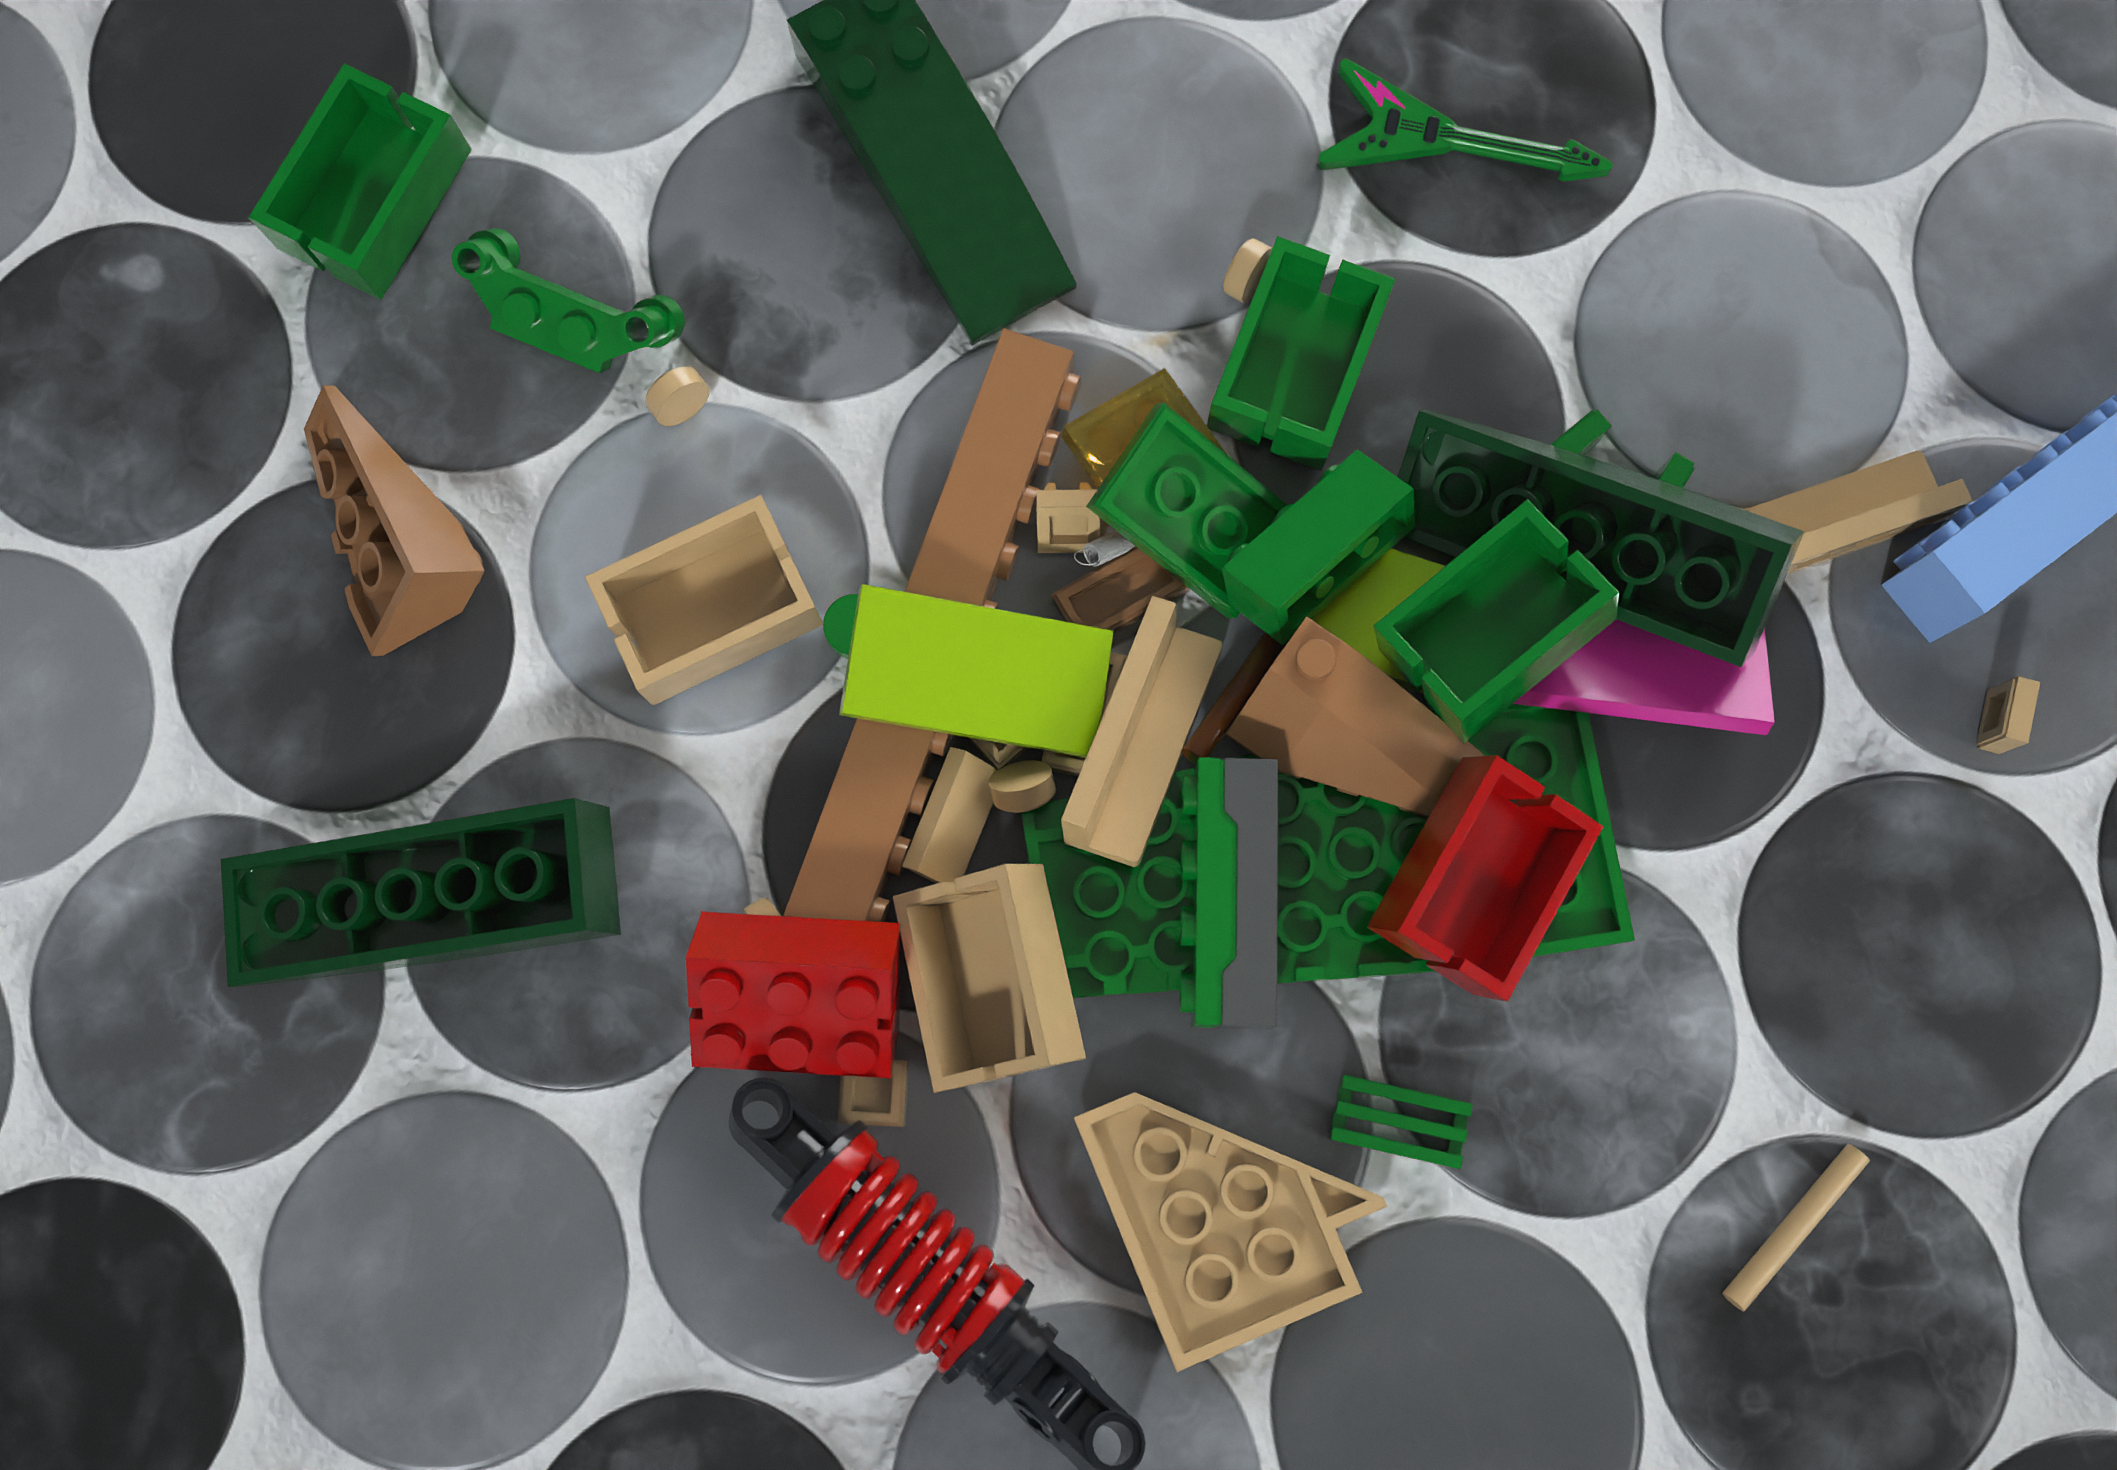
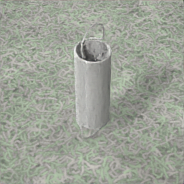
[1074,531,1136,566]

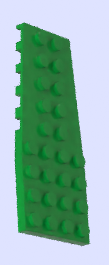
[1021,704,1635,998]

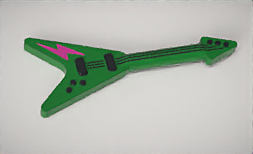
[1317,59,1613,182]

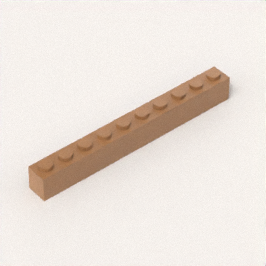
[783,328,1081,922]

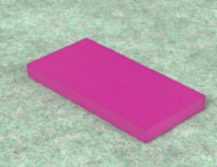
[1513,619,1775,735]

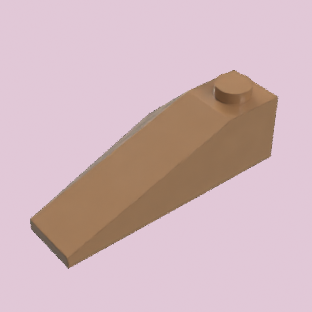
[304,385,485,656]
[1225,616,1485,818]

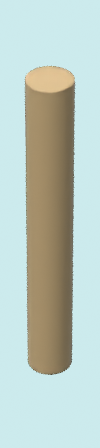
[1722,1144,1870,1312]

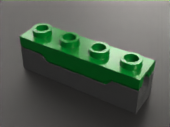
[1179,757,1278,1029]

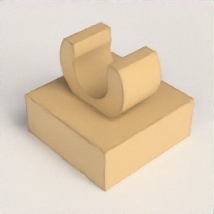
[1036,482,1100,553]

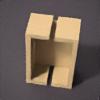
[585,495,823,706]
[893,864,1086,1093]

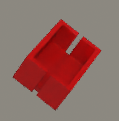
[1367,755,1604,1002]
[686,911,900,1079]

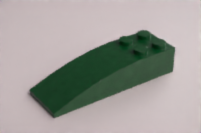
[787,0,1077,346]
[1398,409,1805,667]
[221,798,621,988]

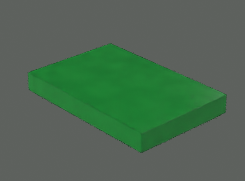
[1086,402,1287,619]

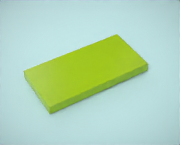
[839,584,1114,757]

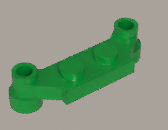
[452,228,685,373]

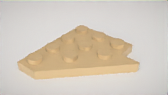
[1074,1092,1387,1372]

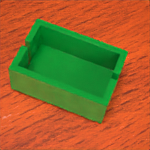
[248,63,472,300]
[1206,236,1395,471]
[1373,499,1619,743]

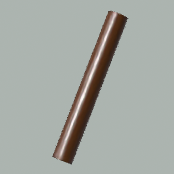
[1182,632,1291,764]

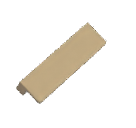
[1745,450,1973,574]
[1061,596,1222,867]

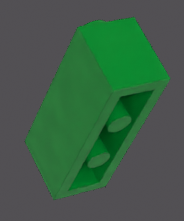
[1222,449,1415,646]

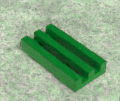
[1328,1075,1473,1169]

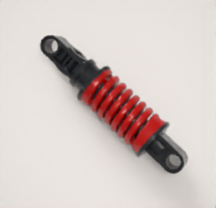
[729,1077,1145,1470]

